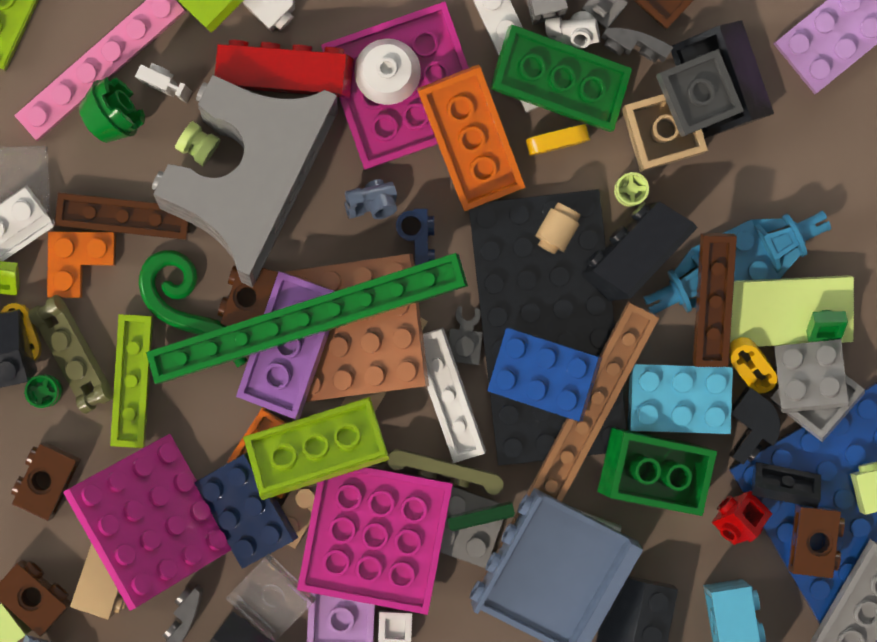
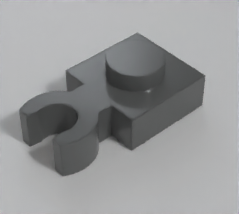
[449,306,483,365]

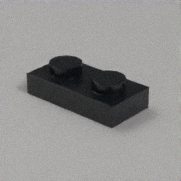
[752,462,821,508]

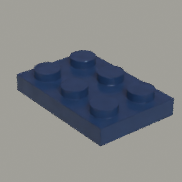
[194,453,298,569]

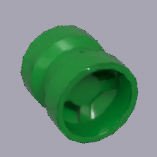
[24,375,63,408]

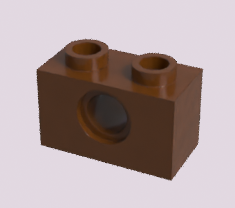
[218,265,278,326]
[11,442,81,521]
[788,504,845,578]
[0,560,71,637]

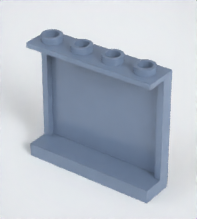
[469,488,643,642]

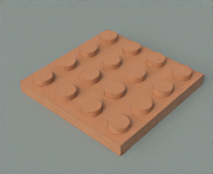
[285,254,429,402]

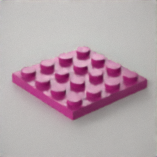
[321,1,469,170]
[63,434,232,611]
[297,467,453,615]

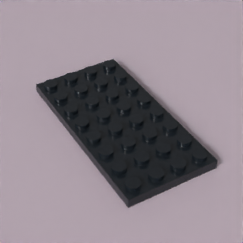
[469,189,627,466]

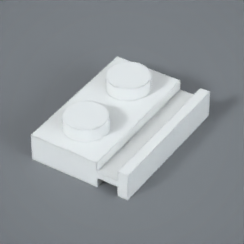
[135,63,193,103]
[0,185,55,261]

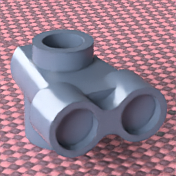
[344,179,397,219]

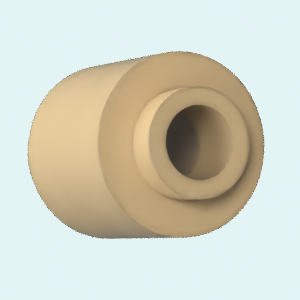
[535,203,581,254]

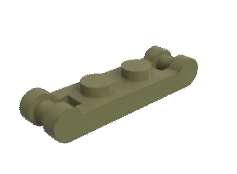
[28,295,114,414]
[387,449,504,495]

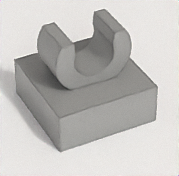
[581,0,628,30]

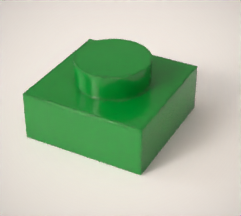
[806,310,848,342]

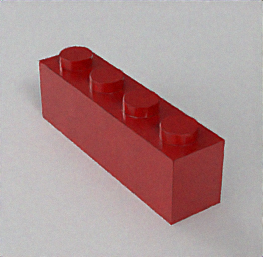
[214,40,354,98]

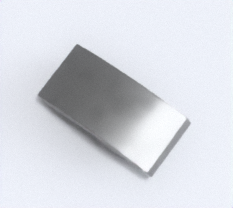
[601,28,673,62]
[162,585,203,642]

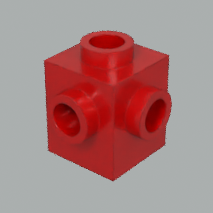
[712,491,772,545]

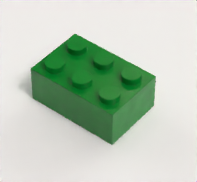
[597,427,717,516]

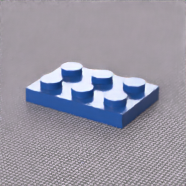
[487,328,602,422]

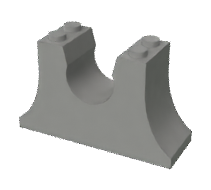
[152,75,338,288]

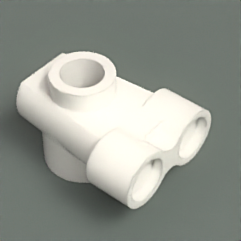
[545,11,600,48]

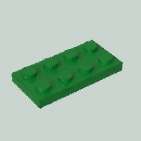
[489,25,632,132]

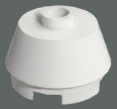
[354,39,421,105]

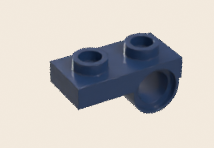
[396,209,435,266]

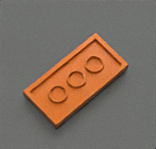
[417,64,526,212]

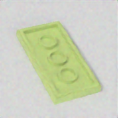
[730,275,854,347]

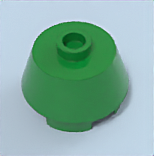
[79,77,145,143]

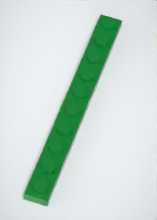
[146,253,468,384]

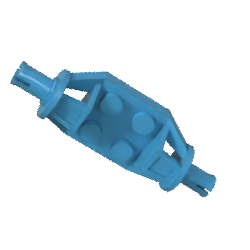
[643,211,832,314]

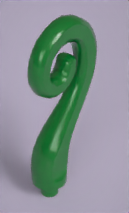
[139,250,248,368]

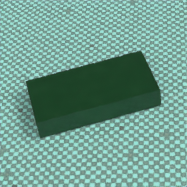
[447,501,515,531]

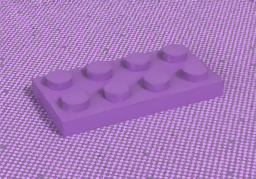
[236,271,335,419]

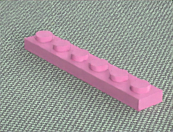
[14,0,186,141]

